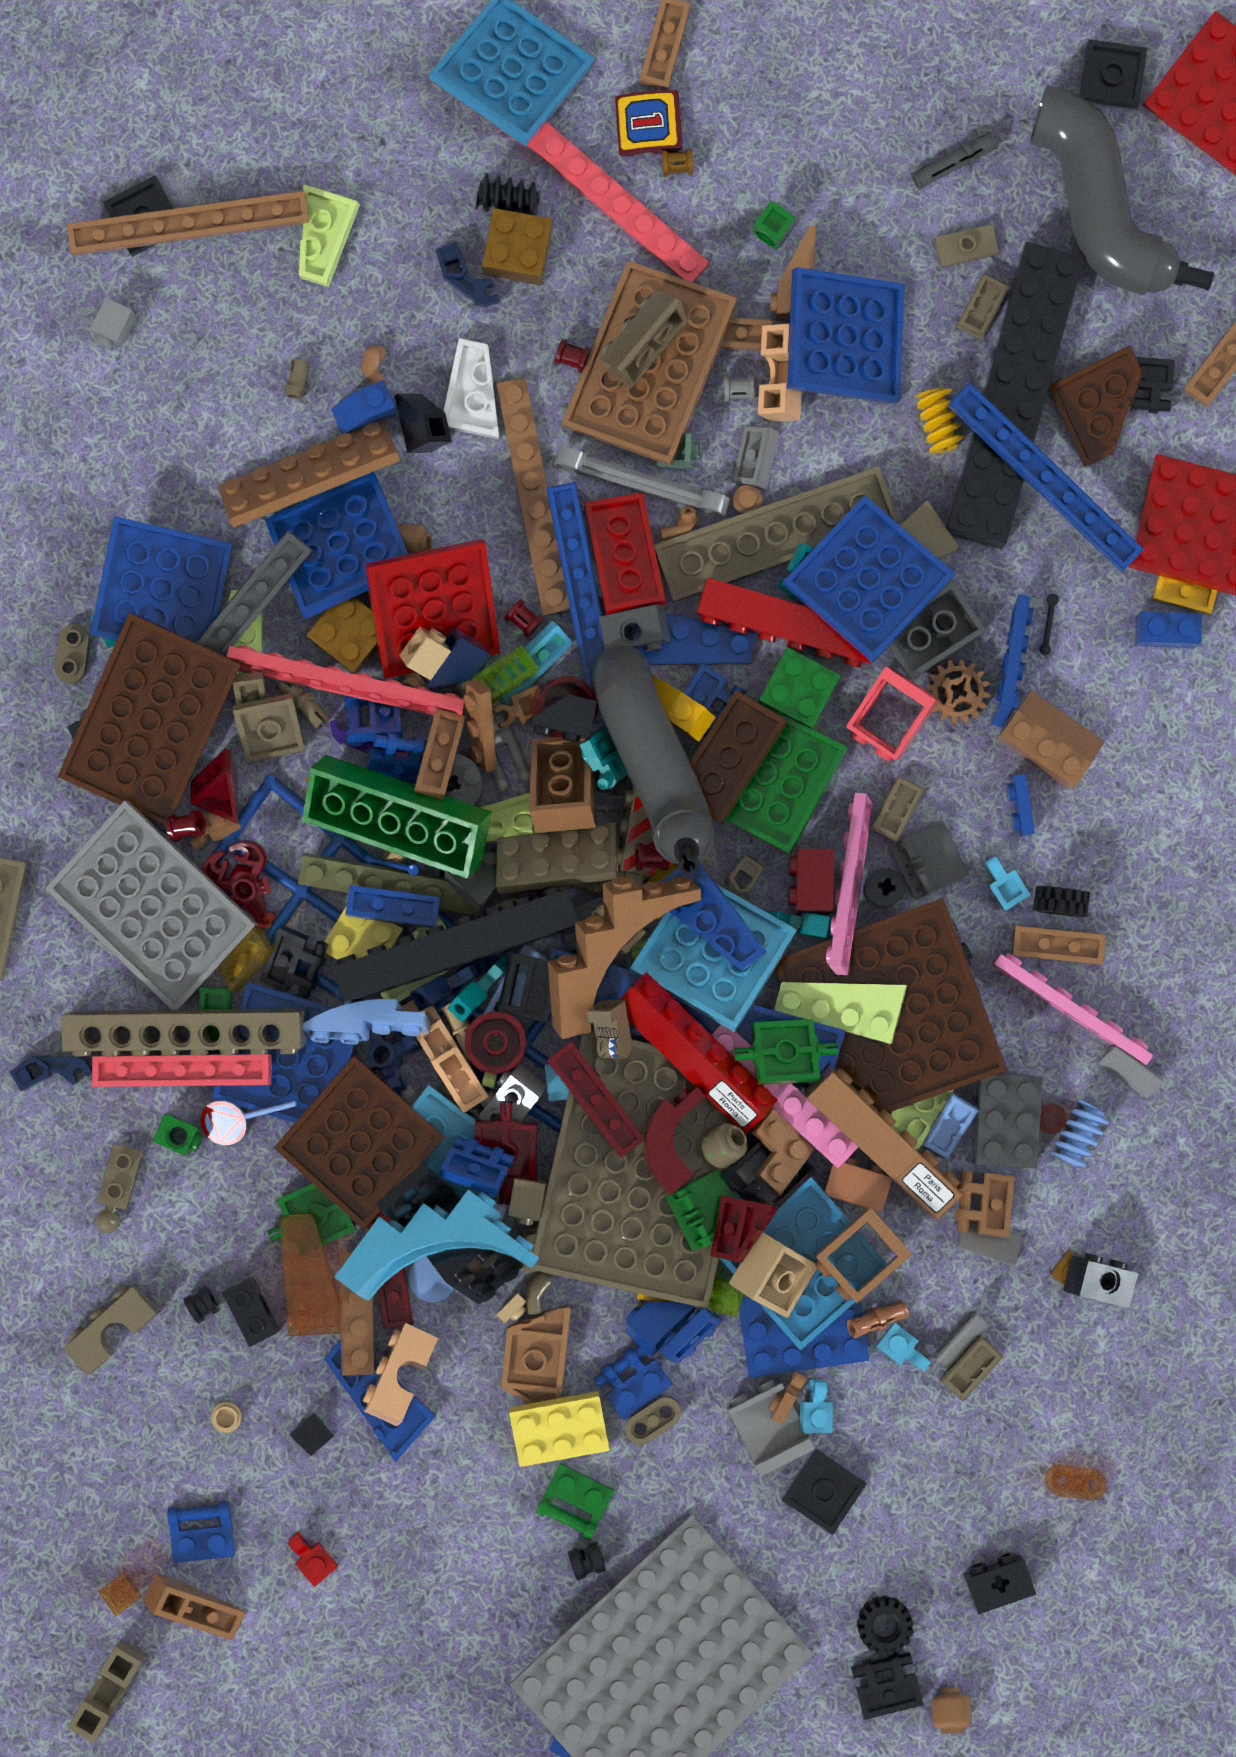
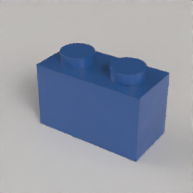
[1135,611,1202,649]

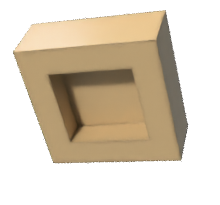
[496,1291,527,1323]

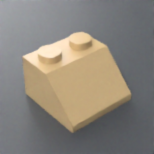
[729,1232,817,1318]

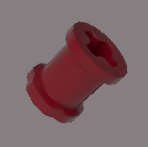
[554,339,591,373]
[504,599,544,639]
[166,810,206,842]
[634,843,670,870]

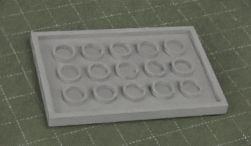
[45,800,258,1010]

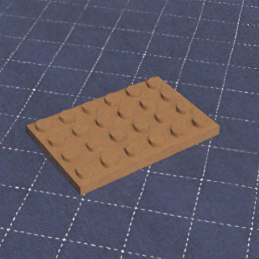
[561,260,739,466]

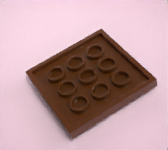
[274,1056,446,1230]

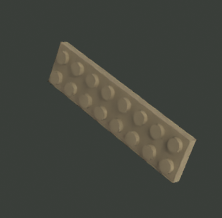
[654,466,899,603]

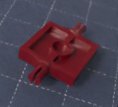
[475,1101,537,1205]

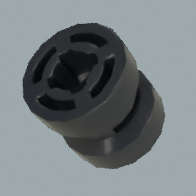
[568,1541,606,1581]

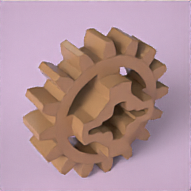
[924,659,991,725]

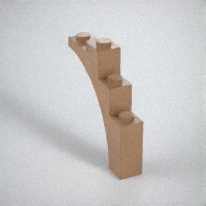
[548,876,701,1039]

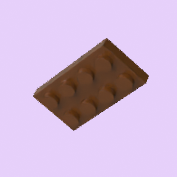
[690,690,788,824]

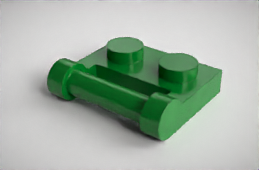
[535,1463,614,1540]

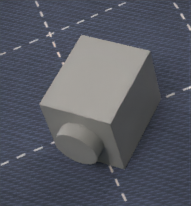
[90,297,137,349]

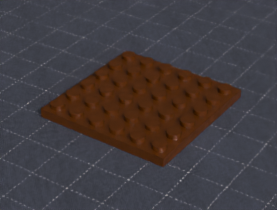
[775,898,1008,1113]

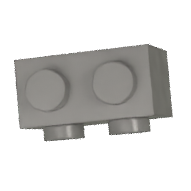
[478,1063,547,1122]

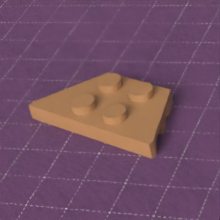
[501,1304,571,1404]

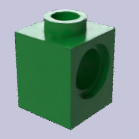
[752,200,796,251]
[152,1113,203,1156]

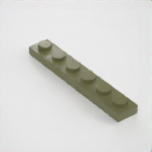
[298,852,477,916]

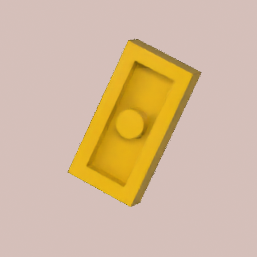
[1151,576,1217,615]

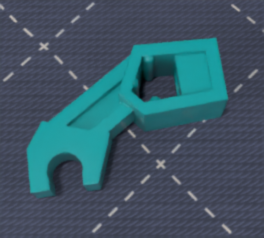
[762,909,833,940]
[447,953,508,1023]

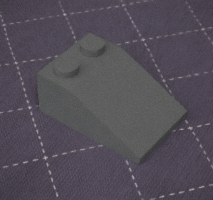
[888,581,986,680]

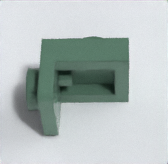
[657,432,700,469]

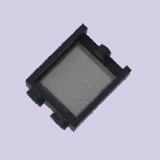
[722,1139,816,1210]

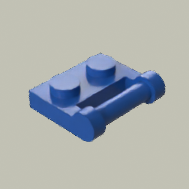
[344,695,402,747]
[167,1501,235,1563]

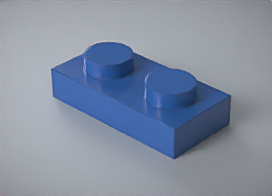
[1006,774,1035,837]

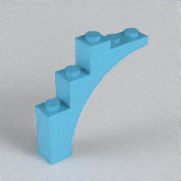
[335,1190,539,1301]

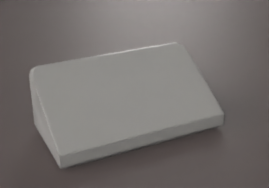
[732,425,779,490]
[1099,1046,1164,1098]
[956,1221,1023,1266]
[933,1312,989,1370]

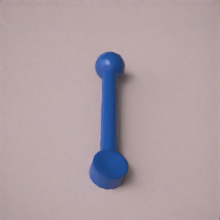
[363,854,421,876]

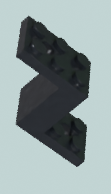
[376,1163,524,1305]

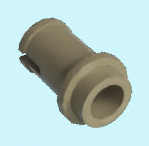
[284,359,310,400]

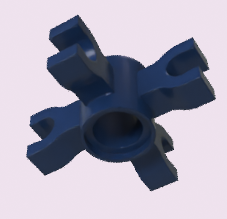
[361,1030,423,1093]

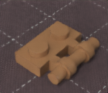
[955,1170,1015,1238]

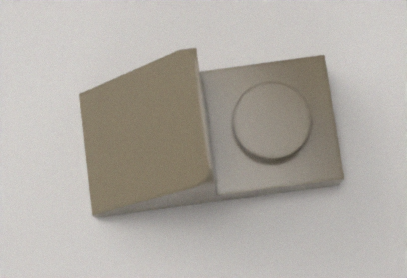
[233,671,268,704]

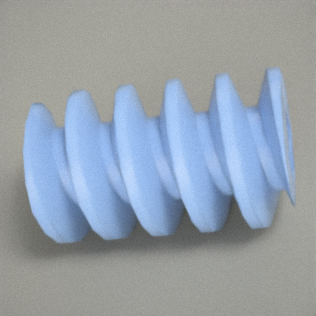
[1049,1099,1110,1168]

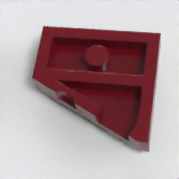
[710,1195,778,1263]

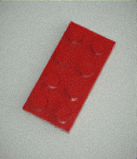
[584,492,666,615]

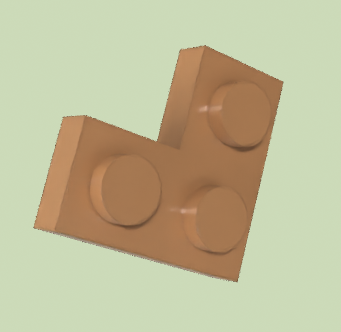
[751,1108,815,1195]

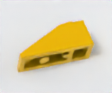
[652,675,716,742]

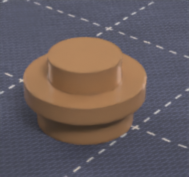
[732,485,762,514]

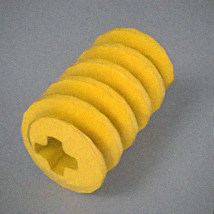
[914,388,965,455]

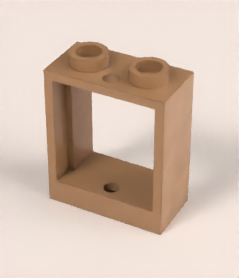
[814,1206,912,1303]

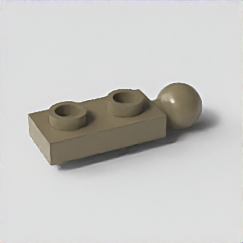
[96,1144,144,1234]

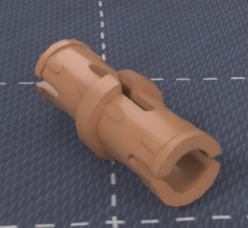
[847,1299,909,1339]

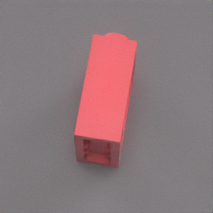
[846,666,940,762]

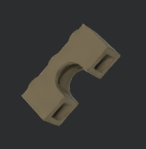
[508,1178,548,1225]
[63,1285,160,1376]
[67,1639,147,1743]

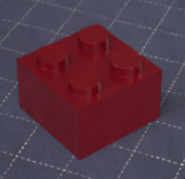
[788,848,834,913]

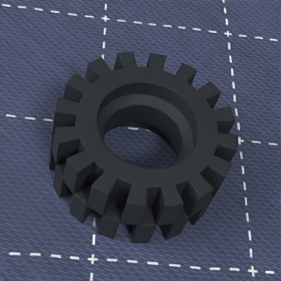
[1033,886,1090,917]
[857,1596,914,1656]

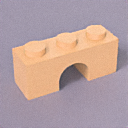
[758,323,802,422]
[363,1323,438,1426]

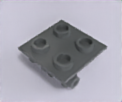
[889,821,969,901]

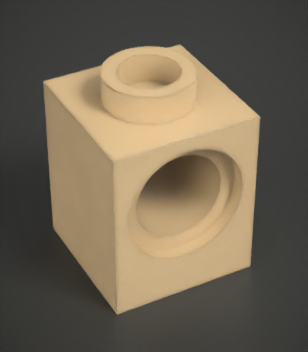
[400,626,451,681]

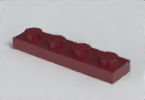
[546,1041,645,1158]

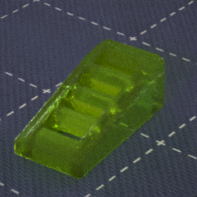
[472,645,540,704]

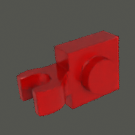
[287,1532,338,1587]

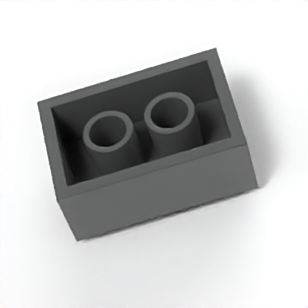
[972,1074,1043,1169]

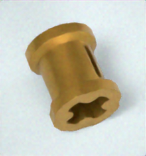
[662,148,693,177]

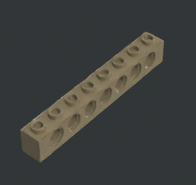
[61,1008,307,1056]

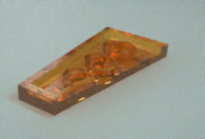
[280,1214,341,1336]

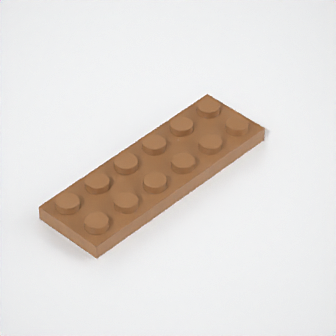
[218,419,401,528]

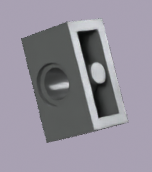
[599,604,671,652]

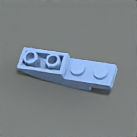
[303,999,431,1045]

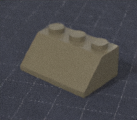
[599,290,689,389]

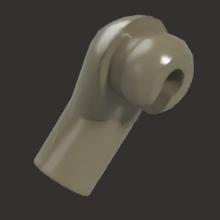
[525,1272,552,1315]

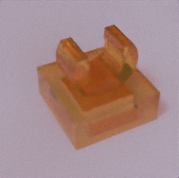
[98,1571,142,1617]

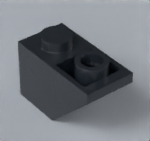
[394,394,452,453]
[525,695,597,743]

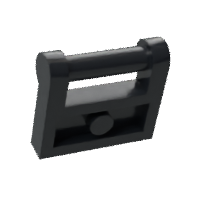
[494,951,551,1023]

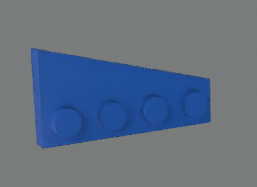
[659,861,767,971]

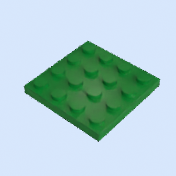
[725,698,848,855]

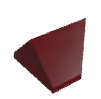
[190,748,238,824]

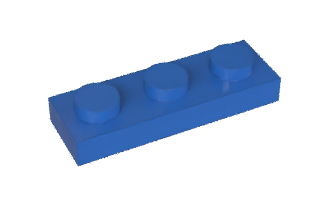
[345,885,441,928]

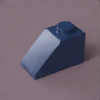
[420,627,490,689]

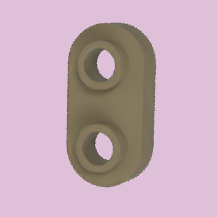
[54,624,90,684]
[625,1396,681,1445]

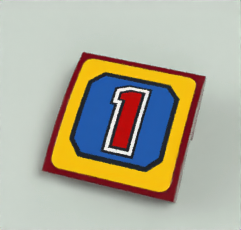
[615,90,683,157]

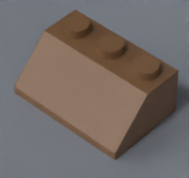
[996,690,1104,790]

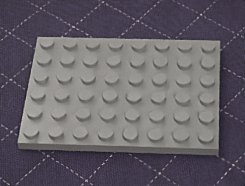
[509,1514,813,1757]

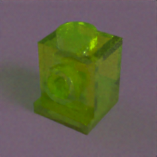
[708,1276,743,1317]

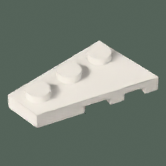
[444,338,499,439]

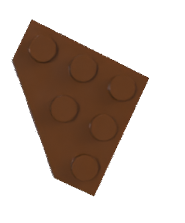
[1049,345,1144,468]

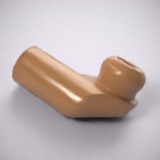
[361,345,387,385]
[660,506,698,541]

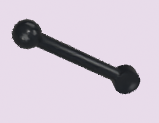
[1039,594,1059,655]

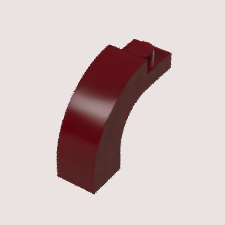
[643,1087,705,1195]

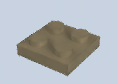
[233,693,305,763]

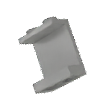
[726,1378,815,1477]

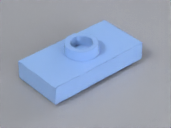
[922,1092,978,1159]

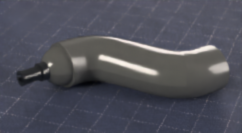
[1030,85,1214,295]
[591,645,715,875]

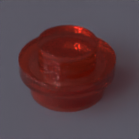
[1040,1104,1067,1134]

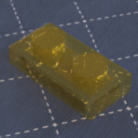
[218,928,274,992]

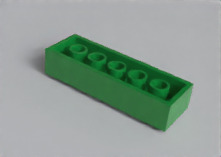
[302,755,492,879]

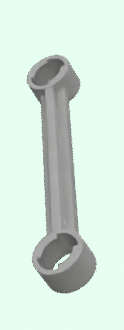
[554,446,730,517]

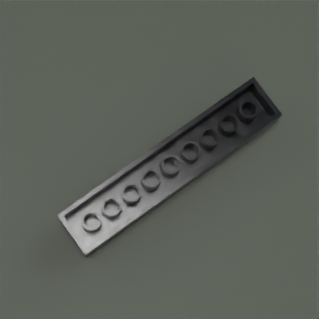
[946,242,1084,549]

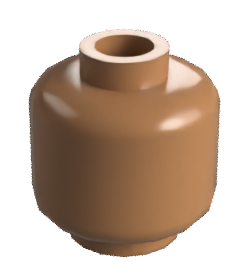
[397,523,432,554]
[931,1688,972,1734]

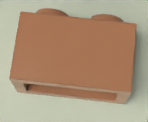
[823,1158,892,1213]

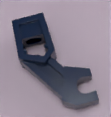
[435,242,500,308]
[410,959,490,1012]
[10,1056,92,1091]

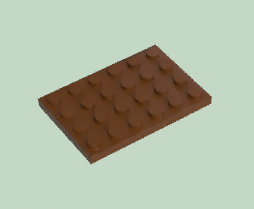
[57,612,242,826]

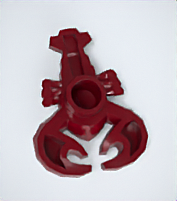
[202,840,277,929]

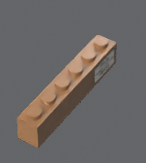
[804,1065,962,1220]

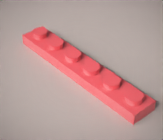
[92,1054,272,1087]

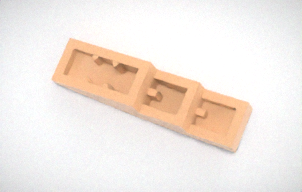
[402,1000,489,1113]

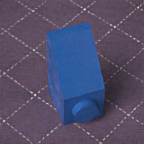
[331,380,398,434]
[626,1302,695,1357]

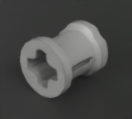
[723,374,754,402]

